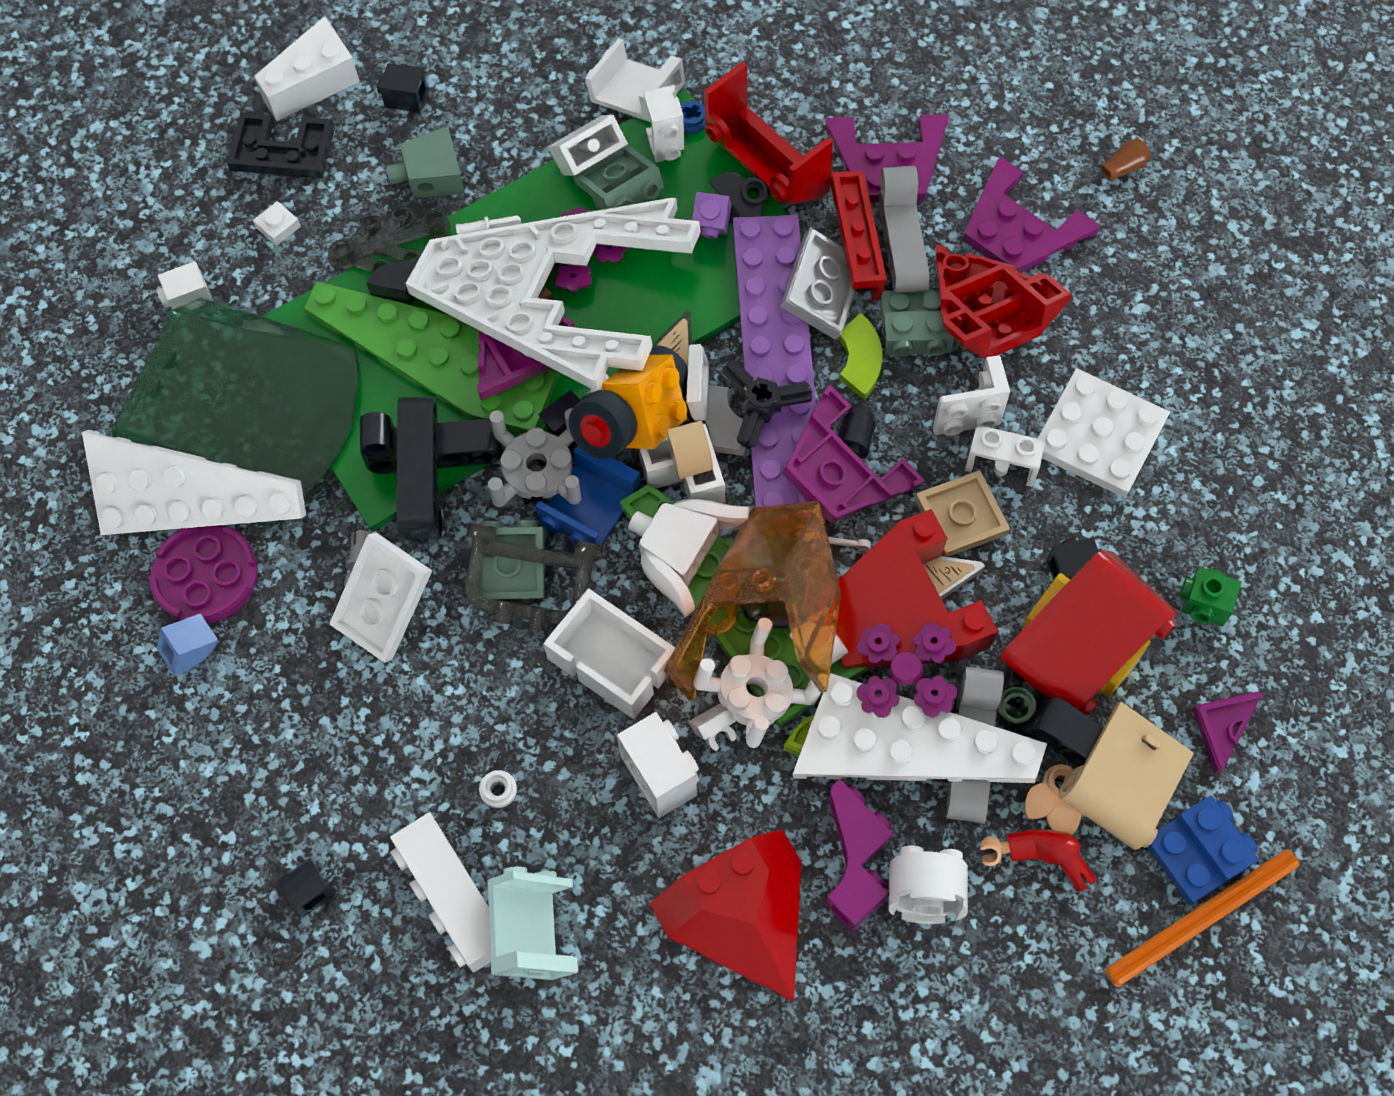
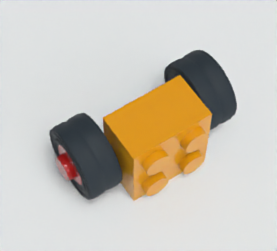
[569,345,688,459]

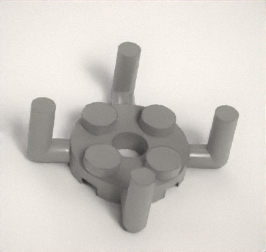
[488,408,581,507]

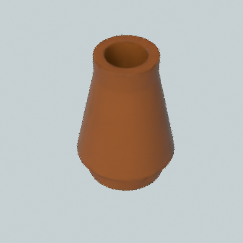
[1100,138,1151,182]

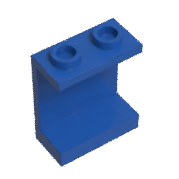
[535,445,641,553]

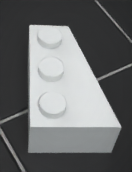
[254,16,360,121]

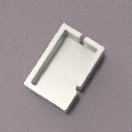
[543,588,678,719]

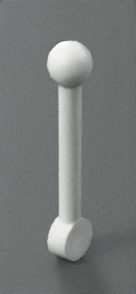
[798,529,871,552]

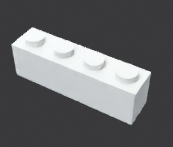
[390,812,491,973]

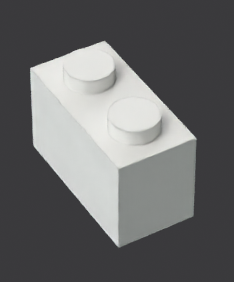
[548,115,628,176]

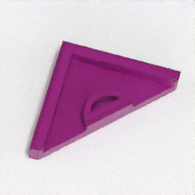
[1192,691,1262,773]

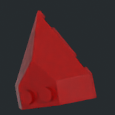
[935,244,1072,359]
[650,829,801,1003]

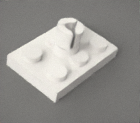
[330,532,432,663]

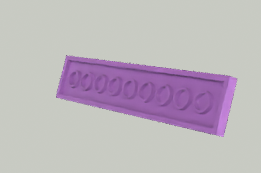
[732,215,826,525]

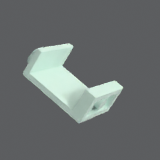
[488,867,578,980]

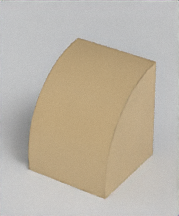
[667,420,713,479]

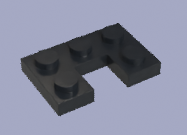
[227,112,335,179]

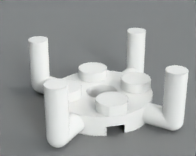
[693,618,826,748]

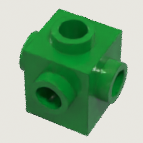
[1179,567,1242,626]

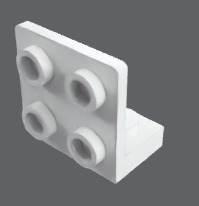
[933,355,1010,436]

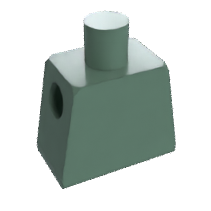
[386,126,465,198]

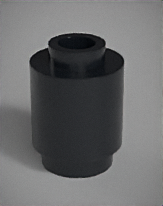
[838,407,876,459]

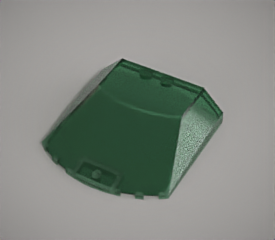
[112,298,360,528]

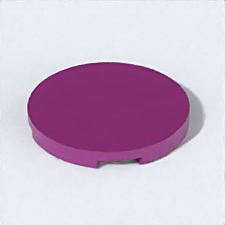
[149,525,258,624]

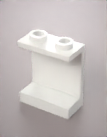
[586,38,685,122]

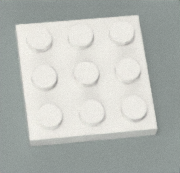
[1038,368,1170,498]

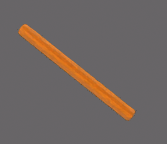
[1105,849,1300,987]

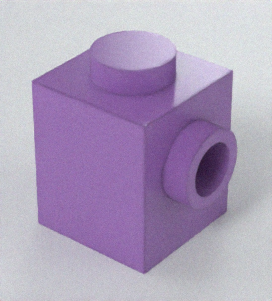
[692,192,732,239]

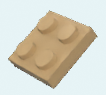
[915,470,1010,557]

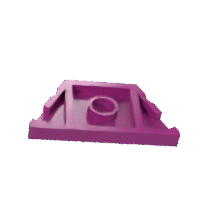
[477,316,575,401]

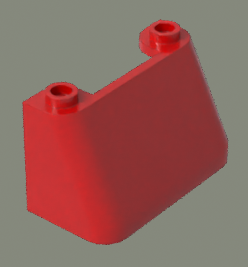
[999,550,1179,716]

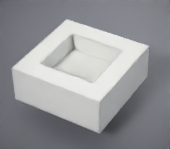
[253,201,301,246]

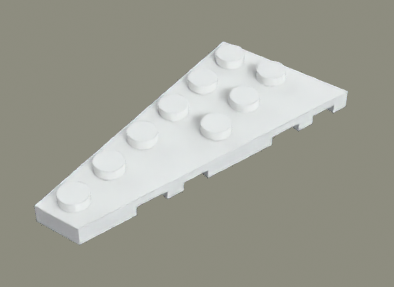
[82,430,306,535]

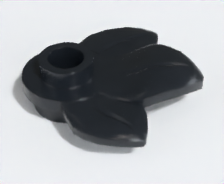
[710,172,769,223]

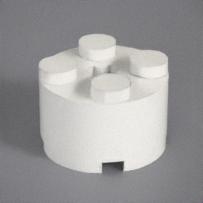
[889,846,968,924]

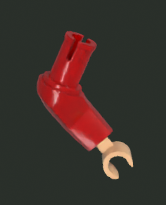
[980,829,1096,891]

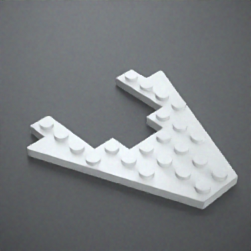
[405,198,701,390]

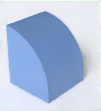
[157,614,218,676]

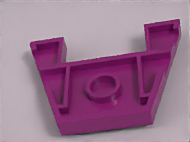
[825,114,949,202]
[963,156,1101,273]
[782,385,925,523]

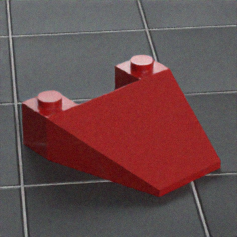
[813,509,999,669]

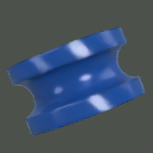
[681,101,706,133]

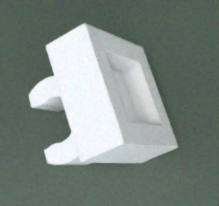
[688,704,736,751]

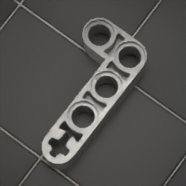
[879,166,929,293]
[946,666,1004,824]

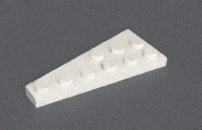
[793,673,1047,783]

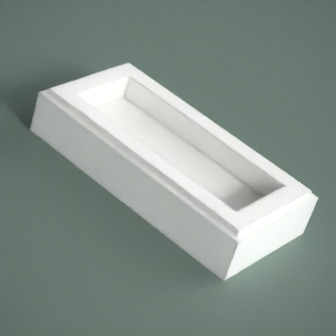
[686,344,709,421]

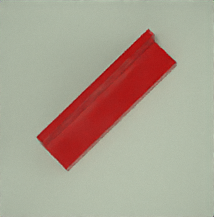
[830,171,887,301]

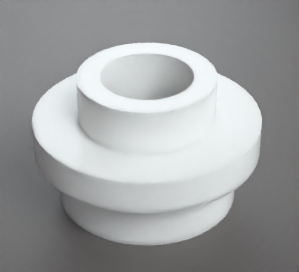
[479,770,517,808]

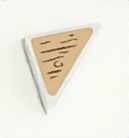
[923,556,985,599]

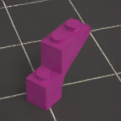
[825,779,893,933]

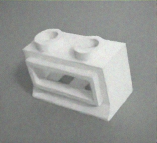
[643,85,684,162]
[965,426,1045,487]

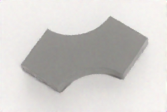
[687,385,746,456]

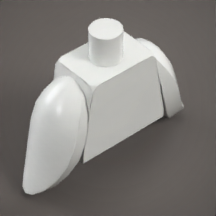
[628,498,750,617]

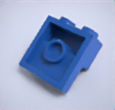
[1147,795,1259,906]

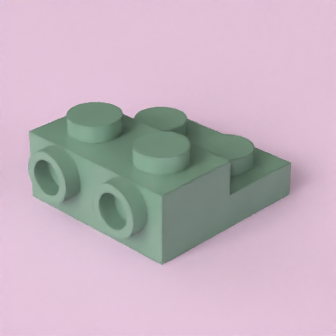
[573,144,665,210]
[880,289,954,357]
[471,520,546,600]

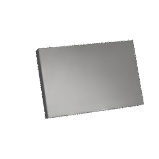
[780,227,855,340]

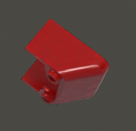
[704,62,833,204]

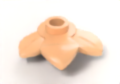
[1025,764,1086,835]

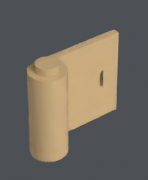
[1058,702,1194,850]

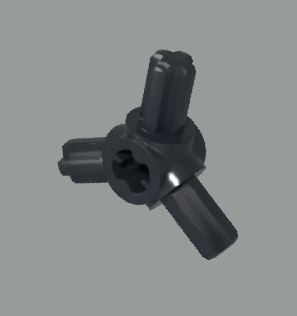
[721,360,812,448]

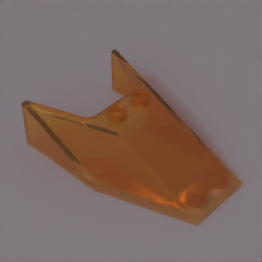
[663,501,841,700]

